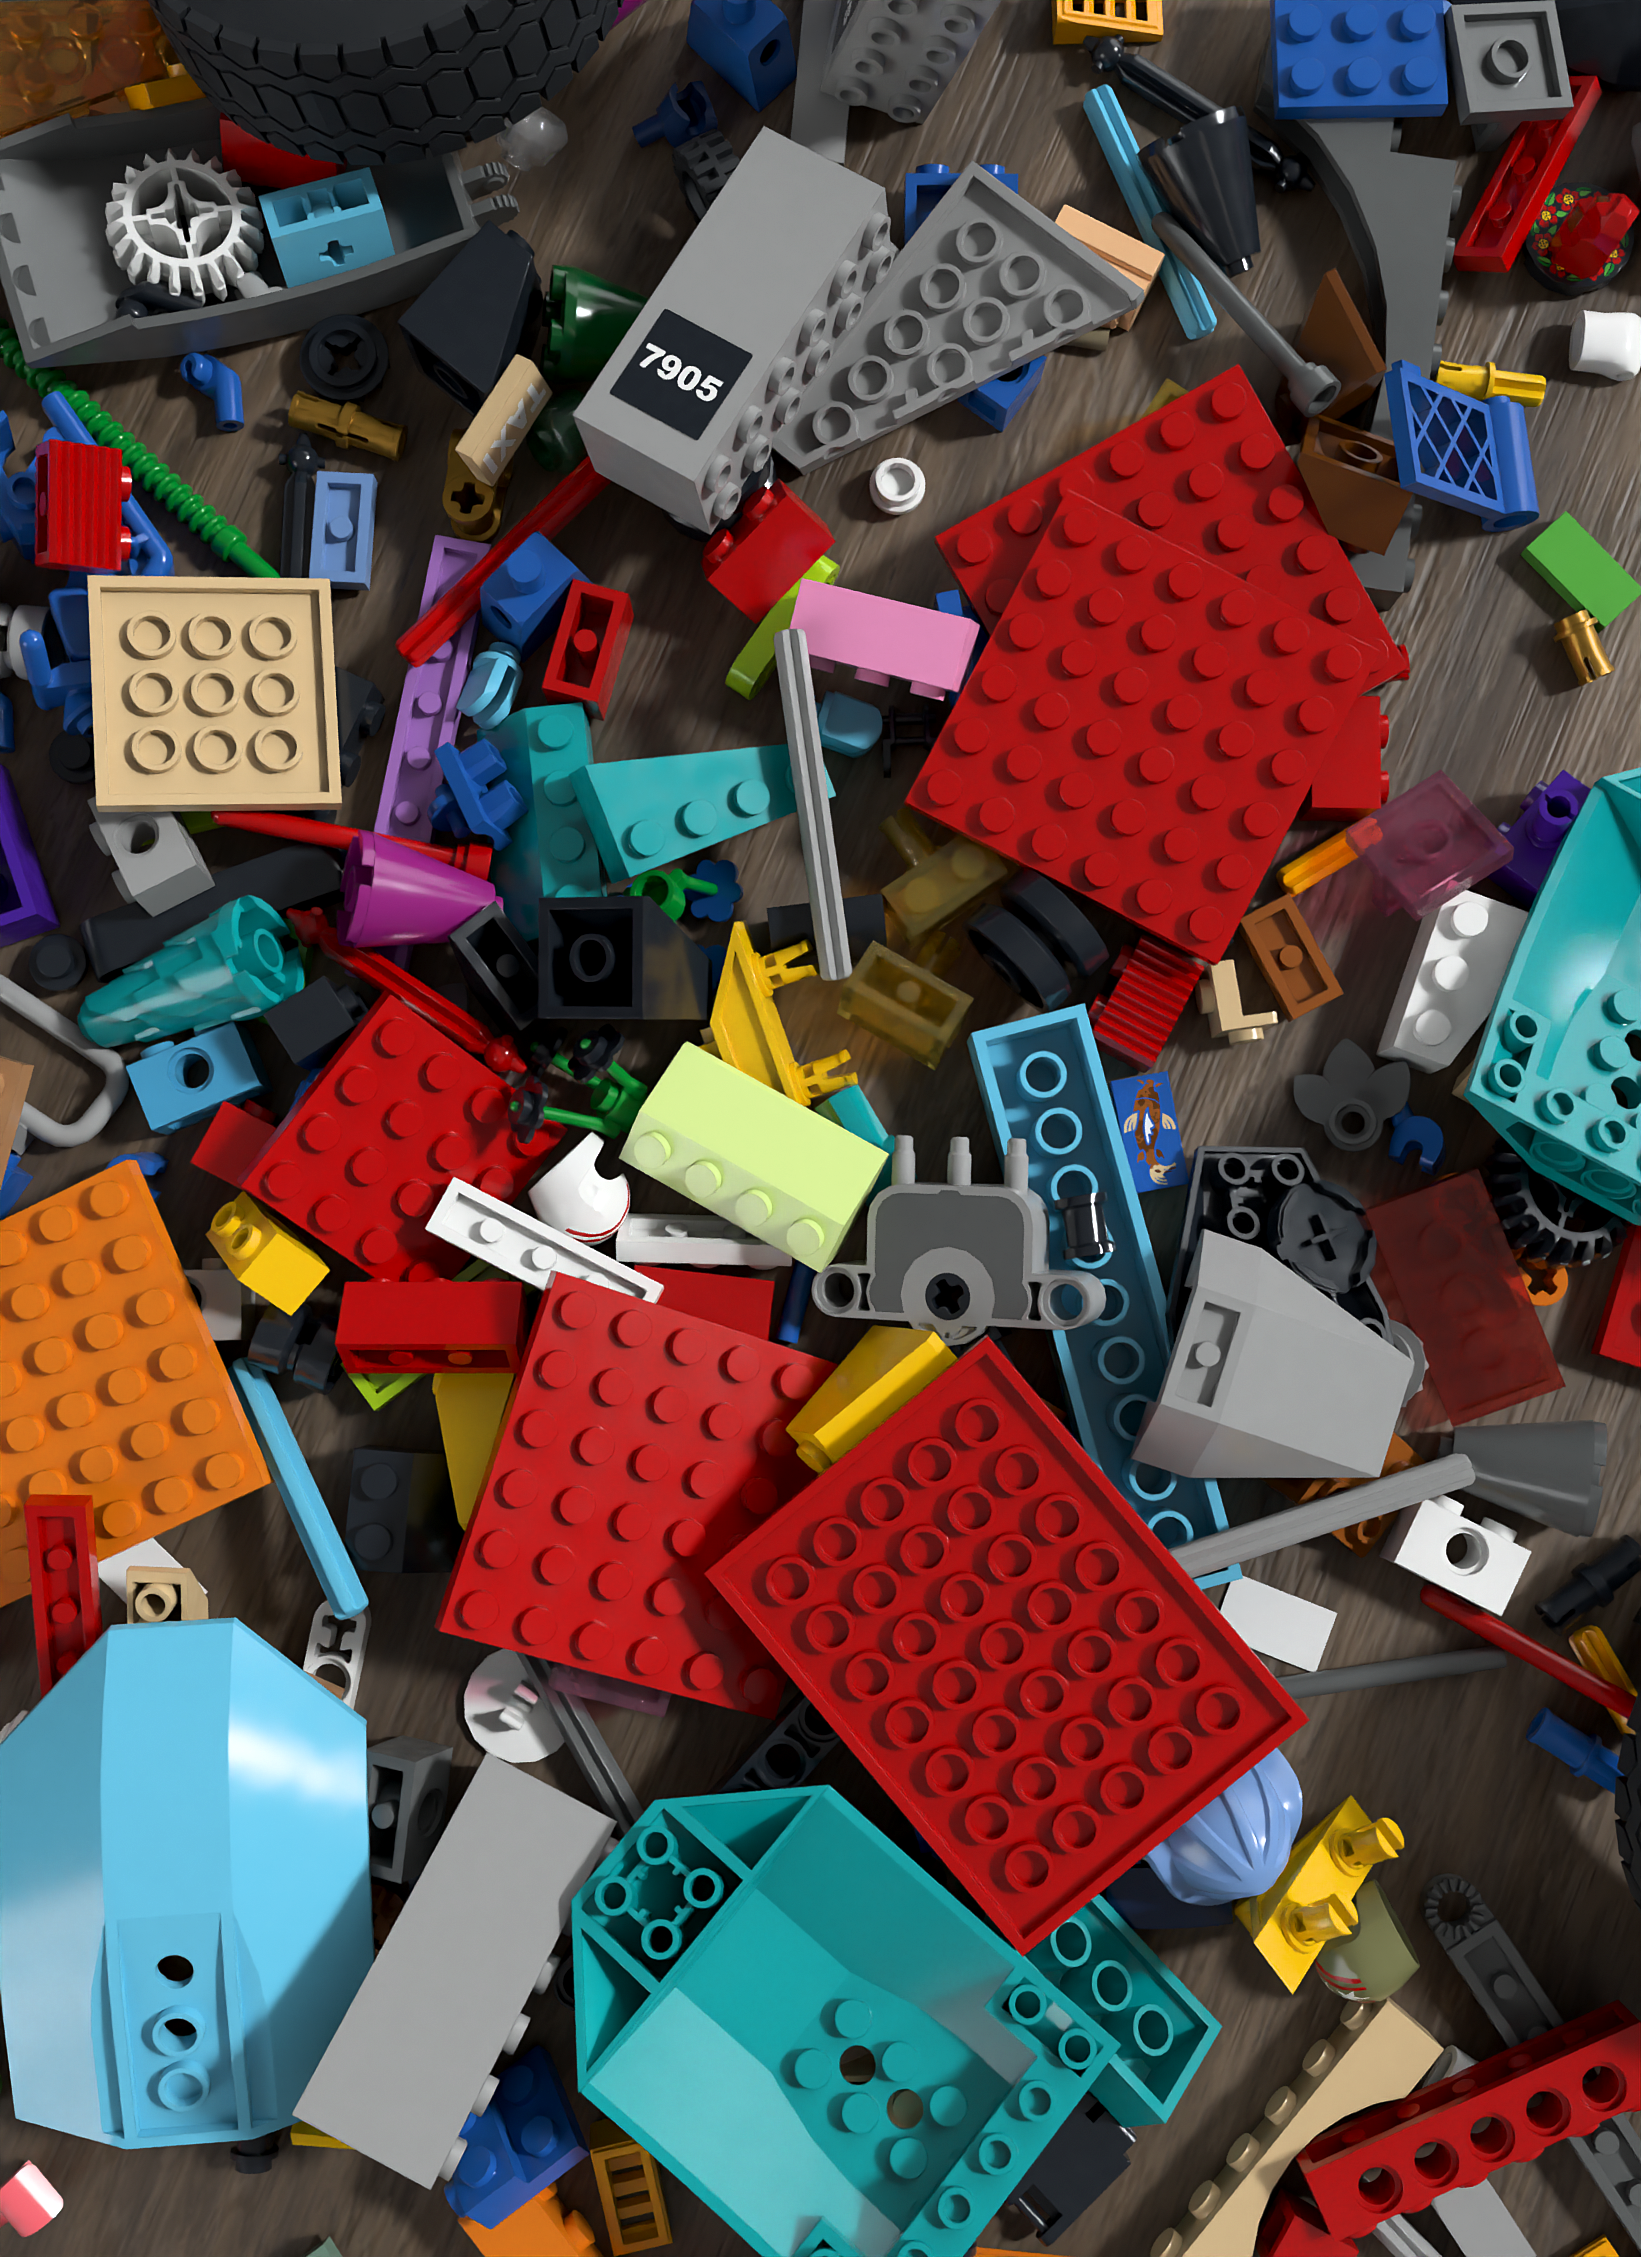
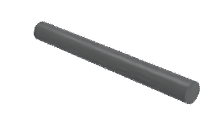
[1276,1645,1507,1699]

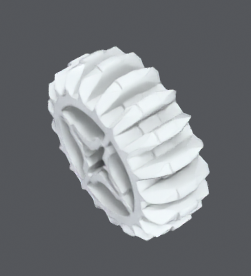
[105,148,264,308]

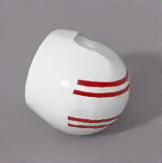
[528,1131,630,1246]

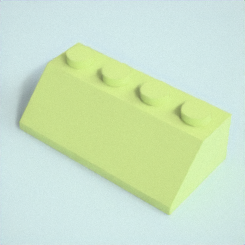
[619,1041,889,1273]

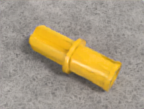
[1430,360,1546,407]

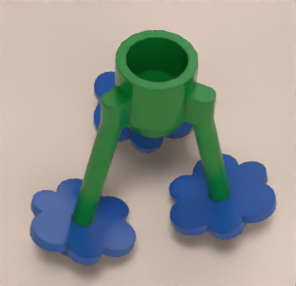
[619,860,743,997]

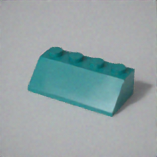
[476,702,607,949]
[982,1894,1222,2128]

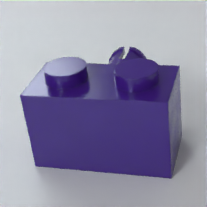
[1481,770,1591,909]

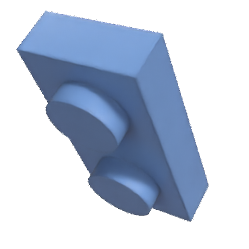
[309,471,378,591]

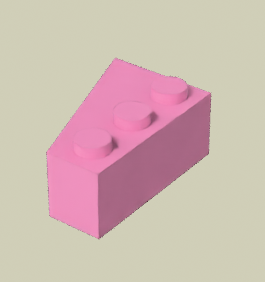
[789,578,980,701]

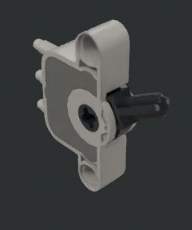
[811,1135,1106,1367]

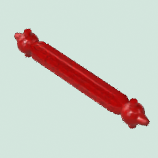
[286,907,527,1074]

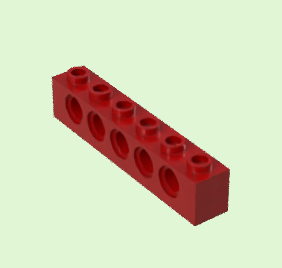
[1295,2000,1641,2243]

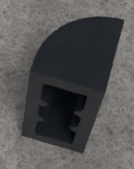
[767,893,888,968]

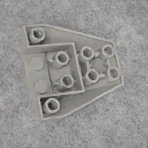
[1130,1229,1415,1478]

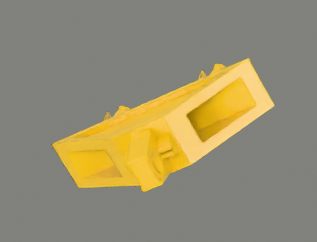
[697,920,858,1110]
[1234,1795,1404,1995]

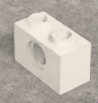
[1379,1495,1531,1616]

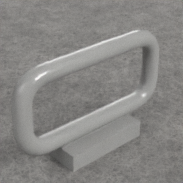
[0,974,129,1156]

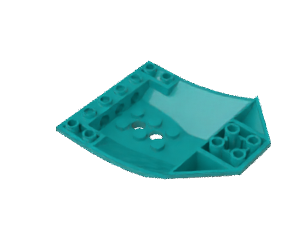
[1463,767,1641,1226]
[571,1785,1121,2257]

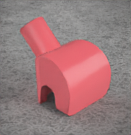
[0,2160,63,2237]

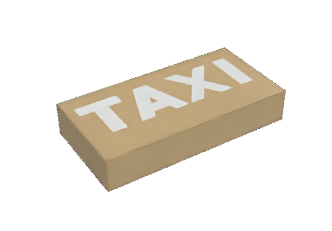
[455,354,553,487]

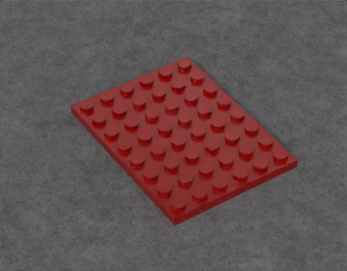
[704,1335,1310,1957]

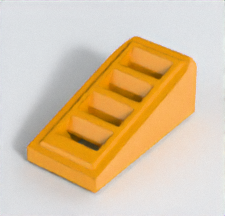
[1051,0,1163,44]
[590,2118,673,2257]

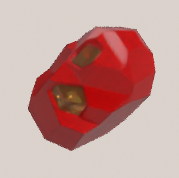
[1550,193,1640,280]

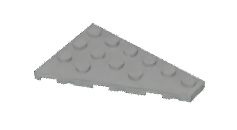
[771,160,1145,475]

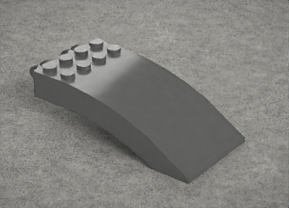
[0,97,520,369]

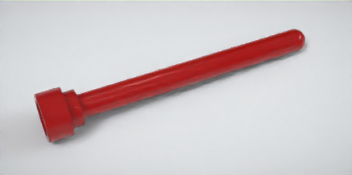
[210,810,493,881]
[1420,1584,1636,1719]

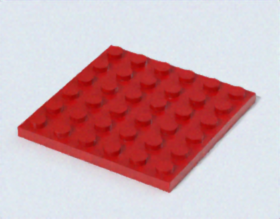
[934,364,1409,697]
[904,489,1381,966]
[434,1270,839,1720]

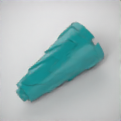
[78,895,304,1048]

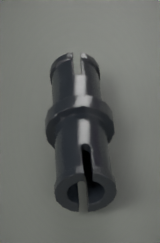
[1534,1535,1641,1636]

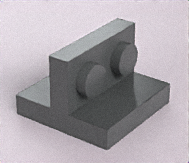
[1444,0,1574,152]

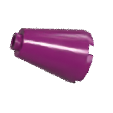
[337,830,503,948]

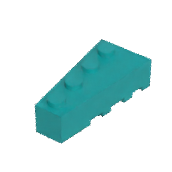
[568,744,836,884]

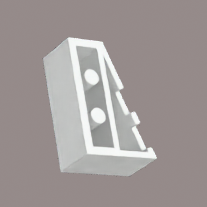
[1376,884,1529,1074]

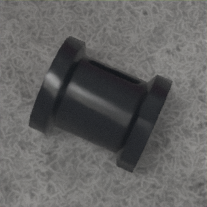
[1053,1192,1117,1260]

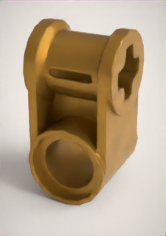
[442,428,514,544]

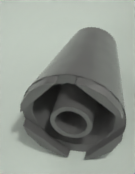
[1437,1420,1607,1538]

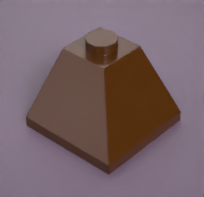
[1275,268,1387,444]
[1297,414,1413,556]

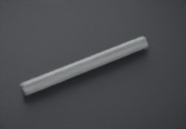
[773,629,852,981]
[1168,1453,1475,1578]

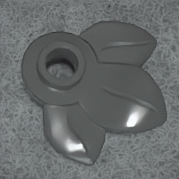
[1294,1038,1411,1152]

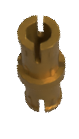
[288,390,408,462]

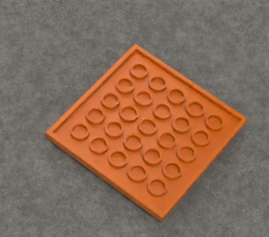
[0,1160,274,1608]

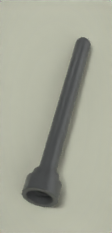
[1151,212,1341,418]

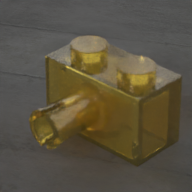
[878,806,1009,949]
[837,931,974,1070]

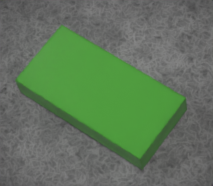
[1520,511,1641,634]

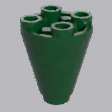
[540,264,650,385]

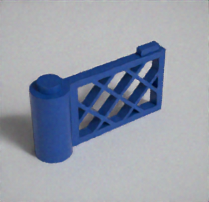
[1384,359,1540,532]

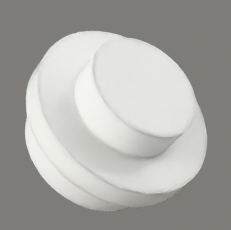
[869,458,925,515]

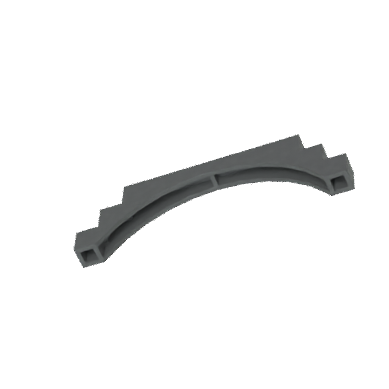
[1253,29,1462,611]

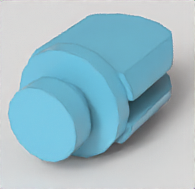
[456,642,523,730]
[814,690,883,758]

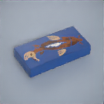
[1109,1071,1189,1194]

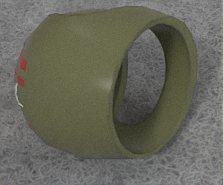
[1313,1879,1420,2003]

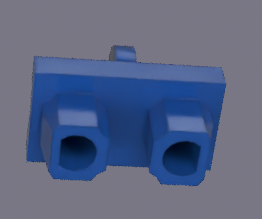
[427,738,528,851]

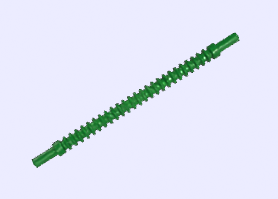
[0,318,280,578]

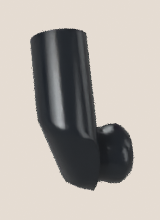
[115,279,202,319]

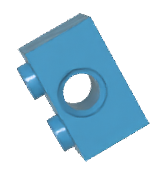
[126,1021,274,1135]

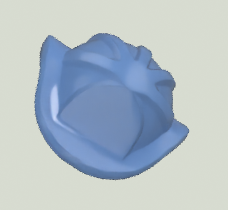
[1144,1748,1303,1906]

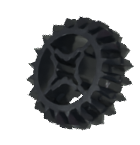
[1479,1136,1632,1269]

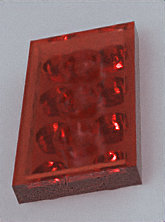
[1365,1167,1566,1427]

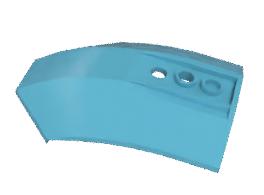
[0,1617,375,2149]

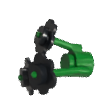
[508,1024,650,1144]

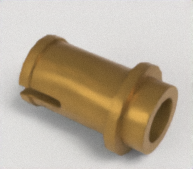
[1553,609,1615,687]

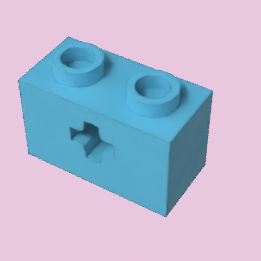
[258,167,395,288]

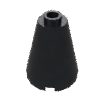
[1136,106,1261,279]

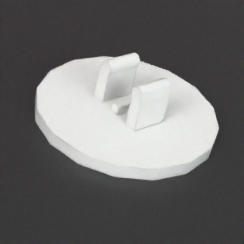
[464,1648,580,1763]

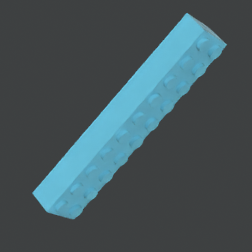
[967,1003,1243,1590]

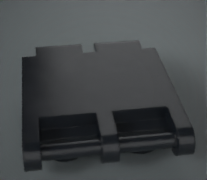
[1004,2090,1137,2247]

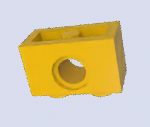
[205,1190,330,1316]

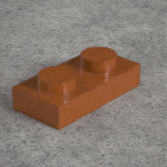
[1238,893,1344,1022]

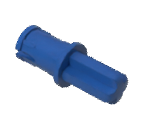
[1526,1707,1625,1795]

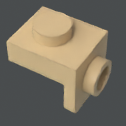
[1195,959,1278,1045]

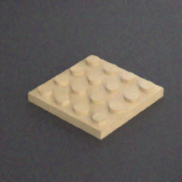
[87,575,342,812]

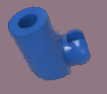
[180,352,245,432]

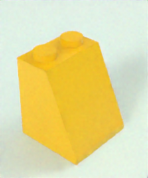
[785,1325,958,1473]

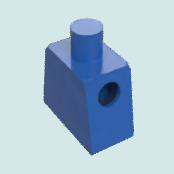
[686,0,797,113]
[480,531,594,663]

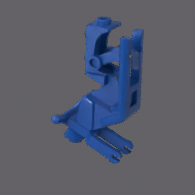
[0,391,175,738]

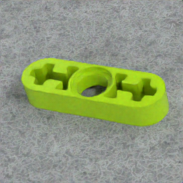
[725,555,840,700]

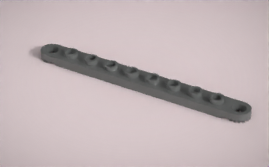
[1419,1873,1641,2253]

